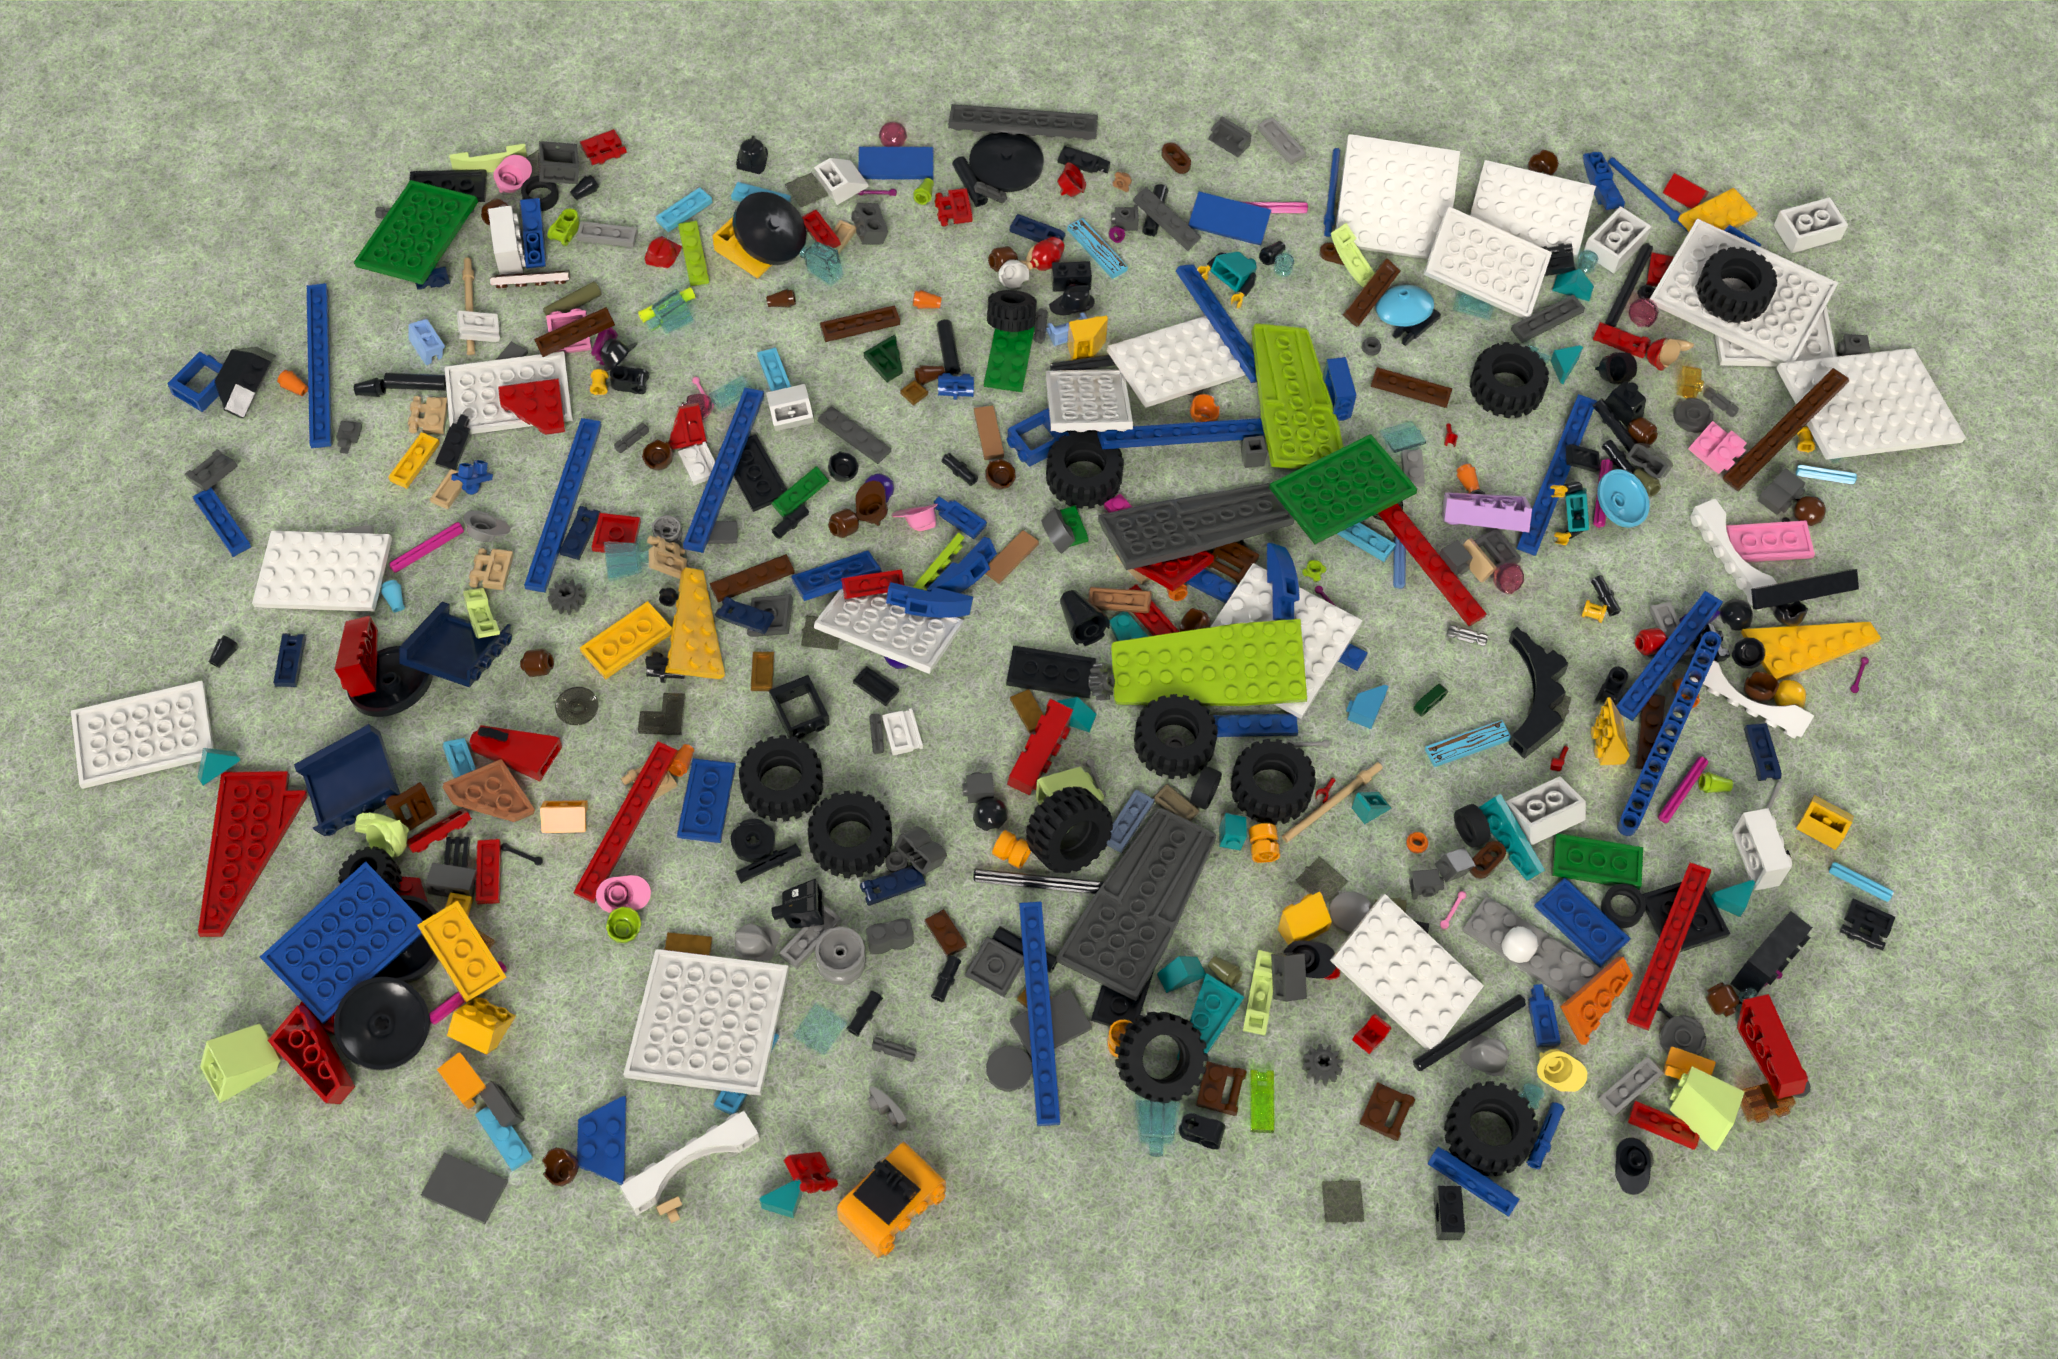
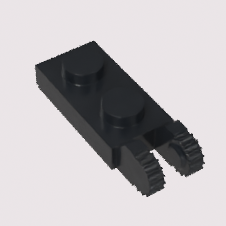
[1393,309,1441,346]

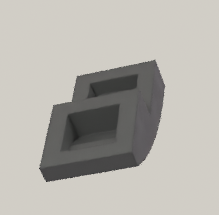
[1041,508,1076,554]

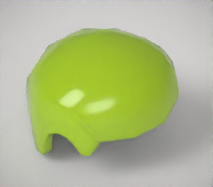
[606,907,641,943]

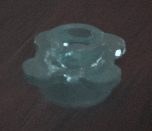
[1519,1083,1545,1110]

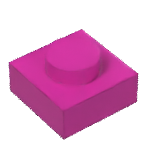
[1104,494,1132,513]

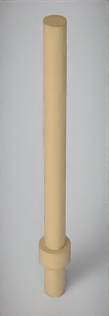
[462,257,475,355]
[1282,762,1383,843]

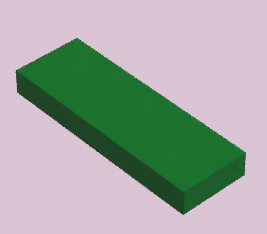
[771,466,830,517]

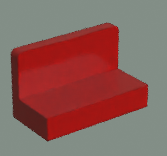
[1663,173,1709,209]

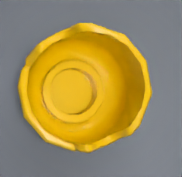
[1773,680,1806,708]

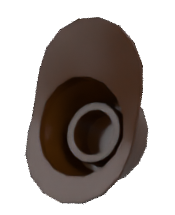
[855,480,888,526]

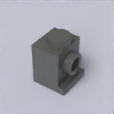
[1111,205,1139,231]
[1409,869,1444,900]

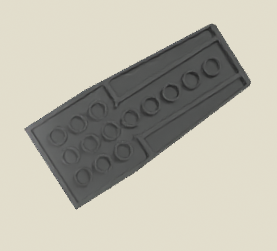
[1098,483,1294,570]
[1056,808,1216,1001]

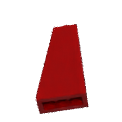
[469,725,562,782]

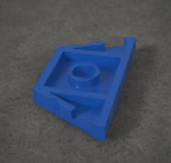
[577,1096,627,1185]

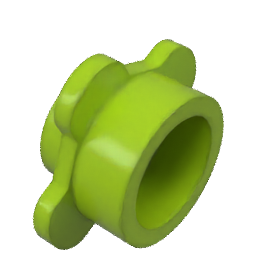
[1302,560,1326,582]

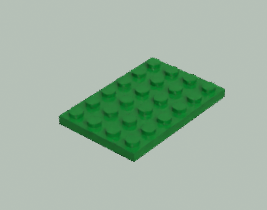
[354,180,478,285]
[1269,434,1417,545]

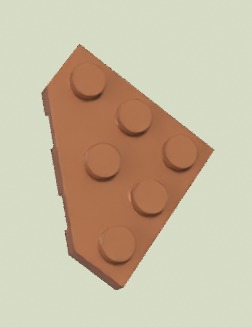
[442,759,535,822]

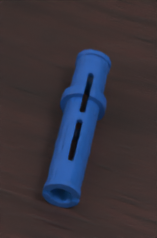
[1526,1102,1565,1169]

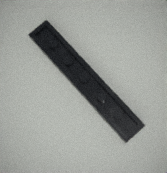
[1751,569,1859,609]

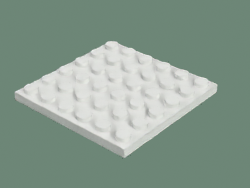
[1336,134,1460,259]
[1211,563,1363,719]
[624,949,789,1096]

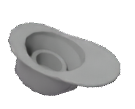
[463,510,510,542]
[734,924,781,961]
[1460,1035,1509,1076]

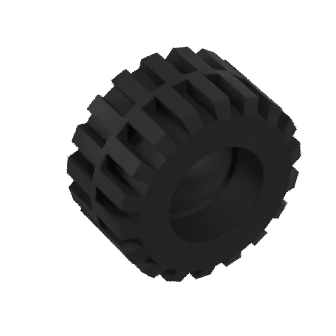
[987,290,1037,332]
[338,846,402,891]

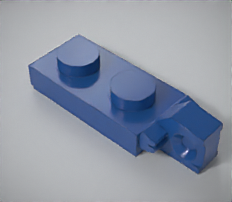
[934,496,987,539]
[1528,984,1561,1047]

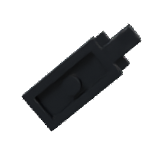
[1057,146,1110,173]
[435,414,470,470]

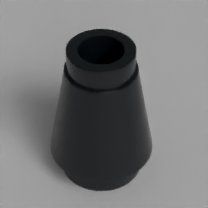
[570,175,599,201]
[1259,241,1286,265]
[354,377,386,397]
[208,635,238,668]

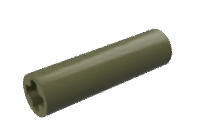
[543,281,601,316]

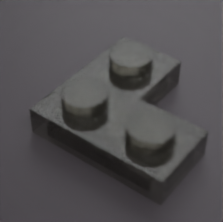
[638,693,686,735]

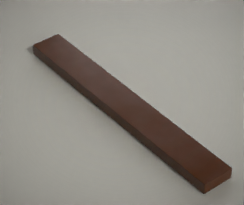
[1723,368,1849,492]

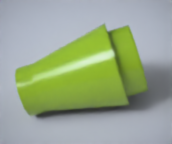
[913,178,934,205]
[1698,772,1733,793]

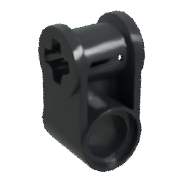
[610,366,650,394]
[1595,666,1628,706]
[1179,1113,1226,1150]

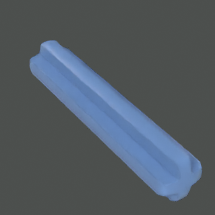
[1393,537,1406,589]

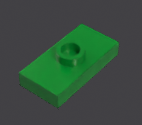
[1060,506,1089,547]

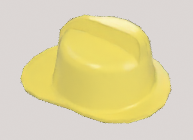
[1537,1049,1587,1092]

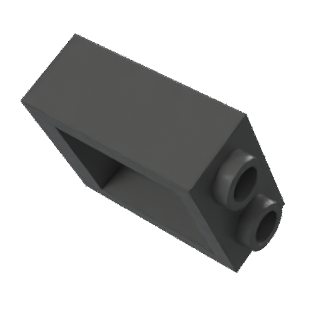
[538,141,579,184]

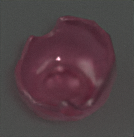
[879,121,908,147]
[1629,298,1659,327]
[682,394,712,420]
[1493,563,1524,594]

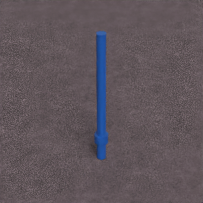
[1323,148,1340,237]
[1608,157,1688,231]

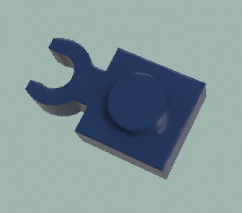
[416,266,450,290]

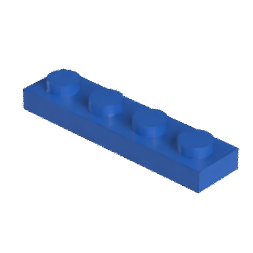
[192,488,251,557]
[1213,714,1298,737]
[1428,1146,1520,1217]

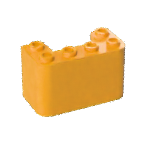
[837,1142,946,1258]

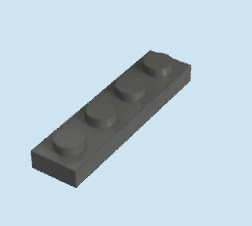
[1132,187,1202,251]
[1511,295,1585,343]
[818,406,891,464]

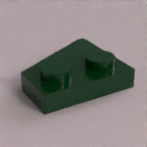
[863,335,903,383]

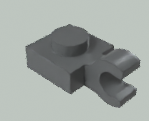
[336,421,362,454]

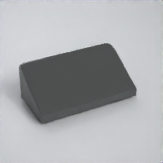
[707,521,738,544]
[479,1081,524,1127]

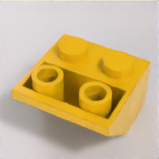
[1067,315,1108,360]
[1796,795,1854,850]
[1277,891,1332,945]
[447,997,516,1055]

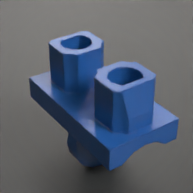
[938,373,974,400]
[451,460,493,495]

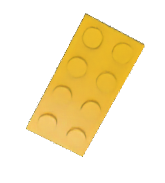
[1678,188,1758,232]
[579,601,672,680]
[417,901,506,1003]

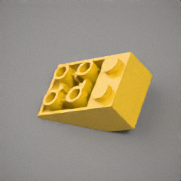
[712,217,772,279]
[1591,697,1630,765]

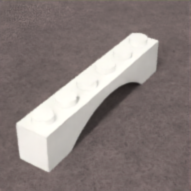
[1690,499,1777,611]
[1690,659,1814,739]
[620,1111,760,1216]

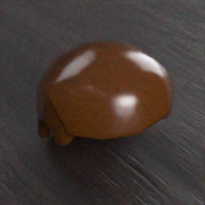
[1528,150,1559,176]
[642,439,673,471]
[985,459,1016,490]
[1794,496,1826,526]
[1180,608,1211,632]
[1744,672,1779,702]
[542,1147,579,1187]

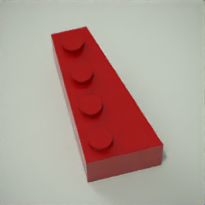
[334,616,378,697]
[1007,698,1073,795]
[1737,994,1808,1099]
[267,1005,355,1104]

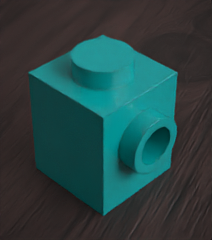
[1219,813,1247,851]

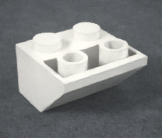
[814,158,869,205]
[766,384,814,431]

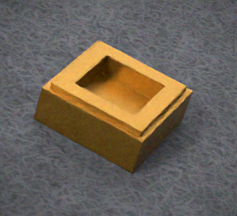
[900,380,928,406]

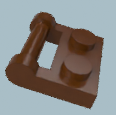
[1207,542,1259,584]
[386,782,437,831]
[1196,1061,1247,1116]
[1359,1082,1416,1141]

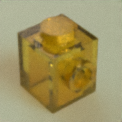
[1676,366,1704,398]

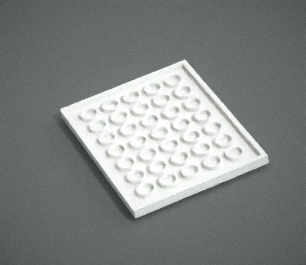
[1648,219,1838,364]
[1776,348,1966,460]

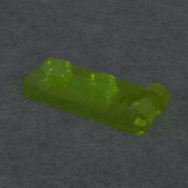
[1250,1069,1275,1133]

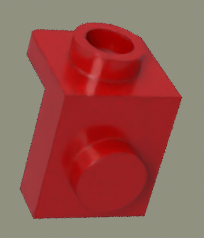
[1352,1014,1392,1055]

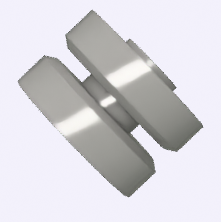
[815,927,866,985]

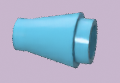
[381,580,405,613]

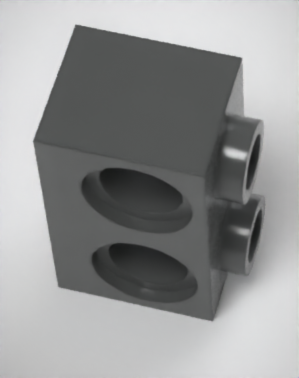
[851,203,888,245]

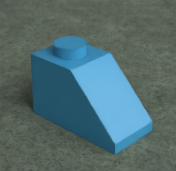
[1346,685,1389,729]

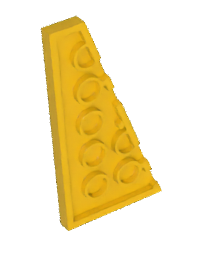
[665,567,725,679]
[1741,622,1881,680]

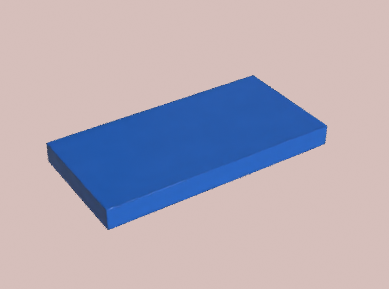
[858,147,933,180]
[1188,192,1271,246]
[791,550,882,601]
[677,758,736,843]
[1534,878,1631,968]

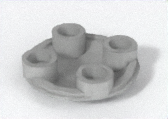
[1329,891,1373,932]

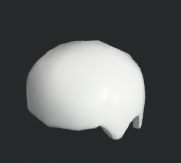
[998,260,1029,289]
[1501,926,1538,963]

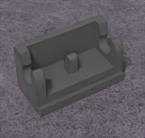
[1208,117,1252,157]
[425,863,477,898]
[1271,952,1307,1002]

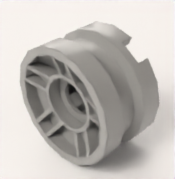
[652,515,682,543]

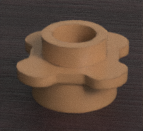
[1112,172,1132,192]

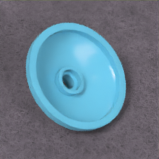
[1376,285,1434,326]
[1597,469,1650,528]

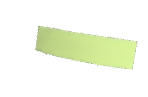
[449,144,528,173]
[1331,223,1374,287]
[463,588,500,638]
[1243,950,1275,1036]

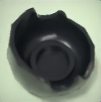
[828,451,858,482]
[1720,599,1753,631]
[1773,601,1808,626]
[1731,638,1766,669]
[973,798,1008,831]

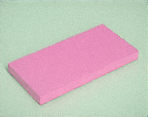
[1726,521,1815,562]

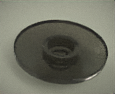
[555,687,599,725]

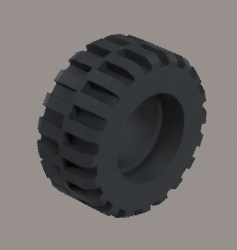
[1697,247,1778,323]
[1470,342,1549,418]
[1046,431,1124,509]
[1134,694,1218,779]
[739,735,823,822]
[1231,739,1316,825]
[1026,786,1113,874]
[807,790,892,878]
[1115,1011,1208,1103]
[1444,1081,1538,1176]

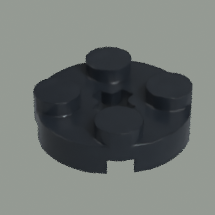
[731,819,775,862]

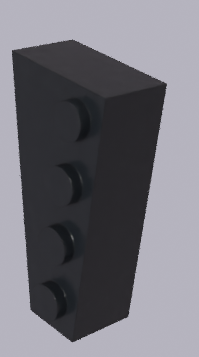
[1730,911,1813,998]

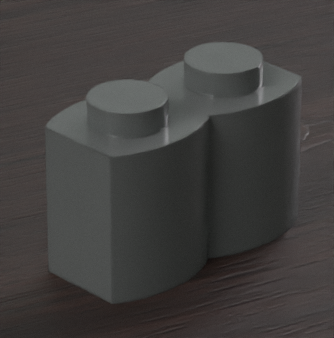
[1627,443,1673,478]
[1758,468,1805,515]
[895,826,947,874]
[866,918,914,954]

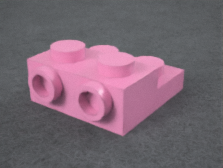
[546,309,592,354]
[1688,421,1746,474]

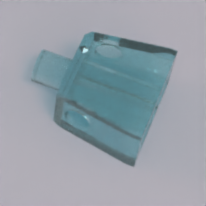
[800,242,844,287]
[646,289,694,334]
[603,541,649,581]
[1134,1100,1180,1157]

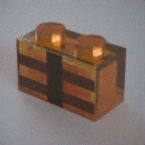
[1740,1082,1796,1123]

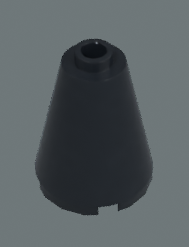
[1060,590,1110,646]

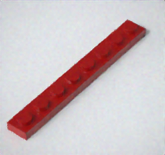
[1378,504,1487,626]
[573,741,678,904]
[1627,862,1711,1031]

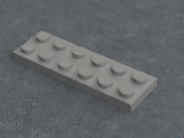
[1462,896,1601,999]

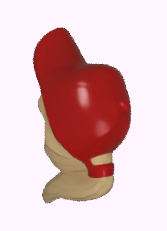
[1020,237,1065,271]
[1647,337,1694,371]

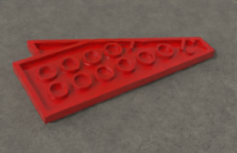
[198,771,308,937]

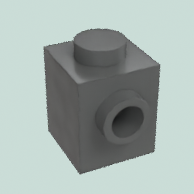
[1837,334,1870,356]
[1241,436,1267,468]
[1439,540,1473,575]
[962,772,994,803]
[1435,847,1476,882]

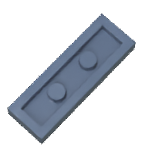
[1107,790,1155,853]

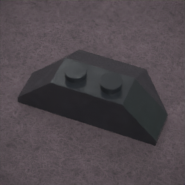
[214,347,276,419]

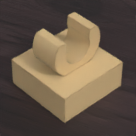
[655,1196,682,1223]

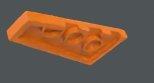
[1560,957,1633,1045]

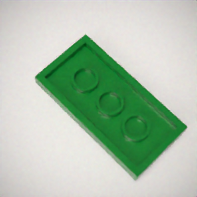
[984,327,1035,393]
[1552,833,1644,890]

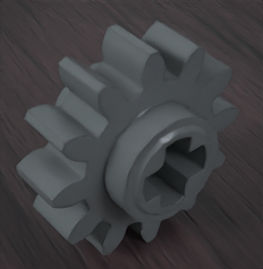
[547,579,586,615]
[1089,663,1115,701]
[1302,1043,1344,1086]

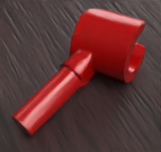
[1444,423,1458,447]
[1550,746,1569,772]
[1315,778,1336,803]

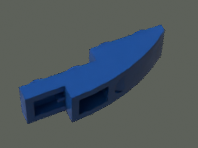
[1583,152,1625,210]
[520,198,546,269]
[927,537,997,593]
[1267,543,1300,621]
[886,582,973,618]

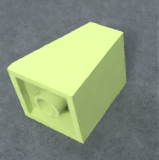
[1036,766,1105,805]
[200,1023,281,1103]
[1669,1067,1744,1151]

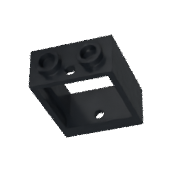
[769,675,829,739]

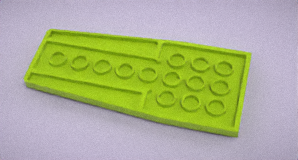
[1251,323,1344,469]
[1111,619,1307,706]

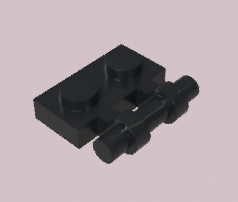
[1541,243,1575,276]
[1839,898,1895,951]

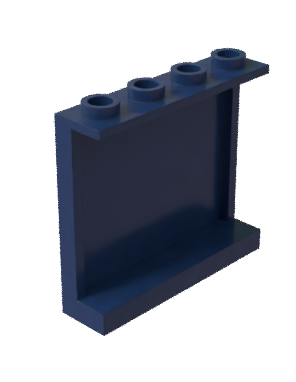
[399,602,512,688]
[294,724,400,836]

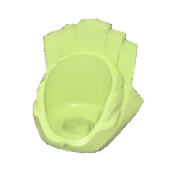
[355,812,409,860]

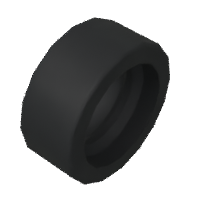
[521,175,559,211]
[1190,766,1222,810]
[1454,804,1491,848]
[1601,884,1646,928]

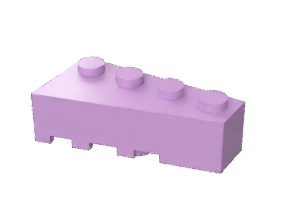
[1442,492,1532,532]

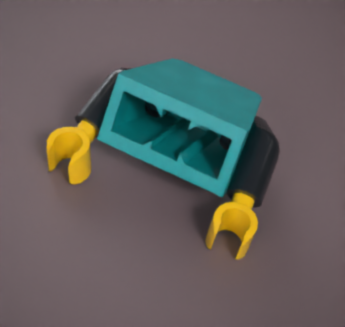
[1197,252,1257,308]
[1550,481,1589,545]

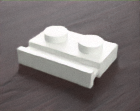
[457,311,500,342]
[678,442,715,485]
[882,708,923,756]

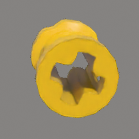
[590,369,609,395]
[1797,426,1815,452]
[1581,599,1607,623]

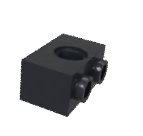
[1051,261,1092,292]
[1433,1186,1465,1240]

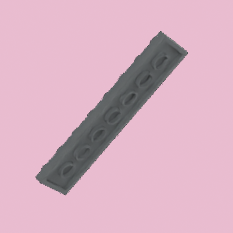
[948,104,1098,140]

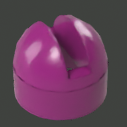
[1108,226,1125,243]

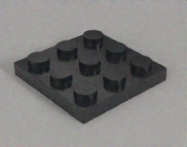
[1642,882,1730,952]

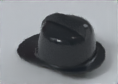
[736,135,768,174]
[1049,284,1095,316]
[600,338,638,371]
[1595,352,1637,384]
[1284,940,1336,979]
[1615,1137,1654,1195]

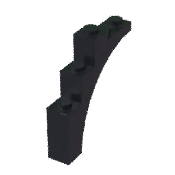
[1509,627,1569,759]

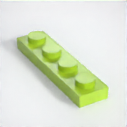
[678,221,709,286]
[913,532,965,591]

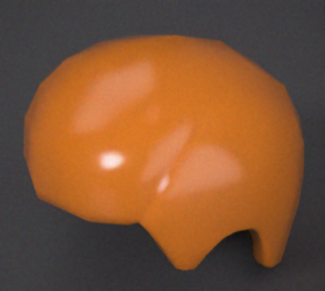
[1190,394,1220,422]

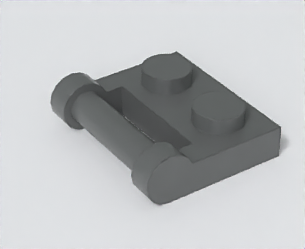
[184,449,238,491]
[1474,528,1521,578]

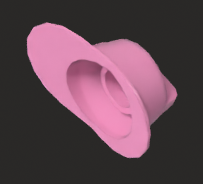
[493,155,532,193]
[891,504,938,531]
[596,875,651,913]

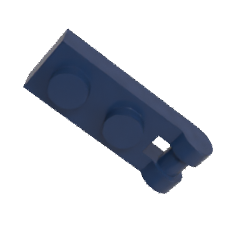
[1009,214,1066,243]
[559,506,601,560]
[715,597,775,635]
[273,633,306,687]
[1744,723,1782,781]
[860,866,926,906]

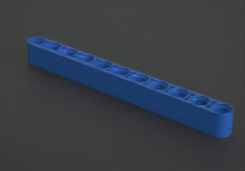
[1617,631,1721,836]

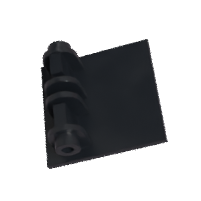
[853,1159,921,1226]

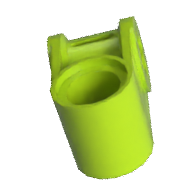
[547,208,580,246]

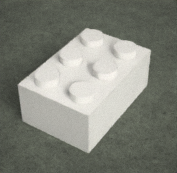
[1774,197,1848,253]
[488,206,526,275]
[1583,206,1652,273]
[1505,776,1586,845]
[1732,808,1792,891]

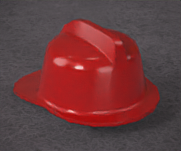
[1057,163,1086,197]
[645,236,682,268]

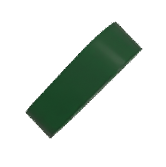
[1413,683,1448,717]

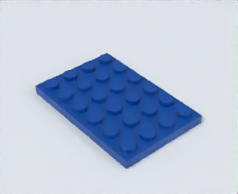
[260,862,423,1024]

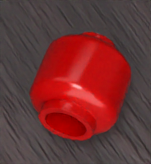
[1635,628,1668,656]

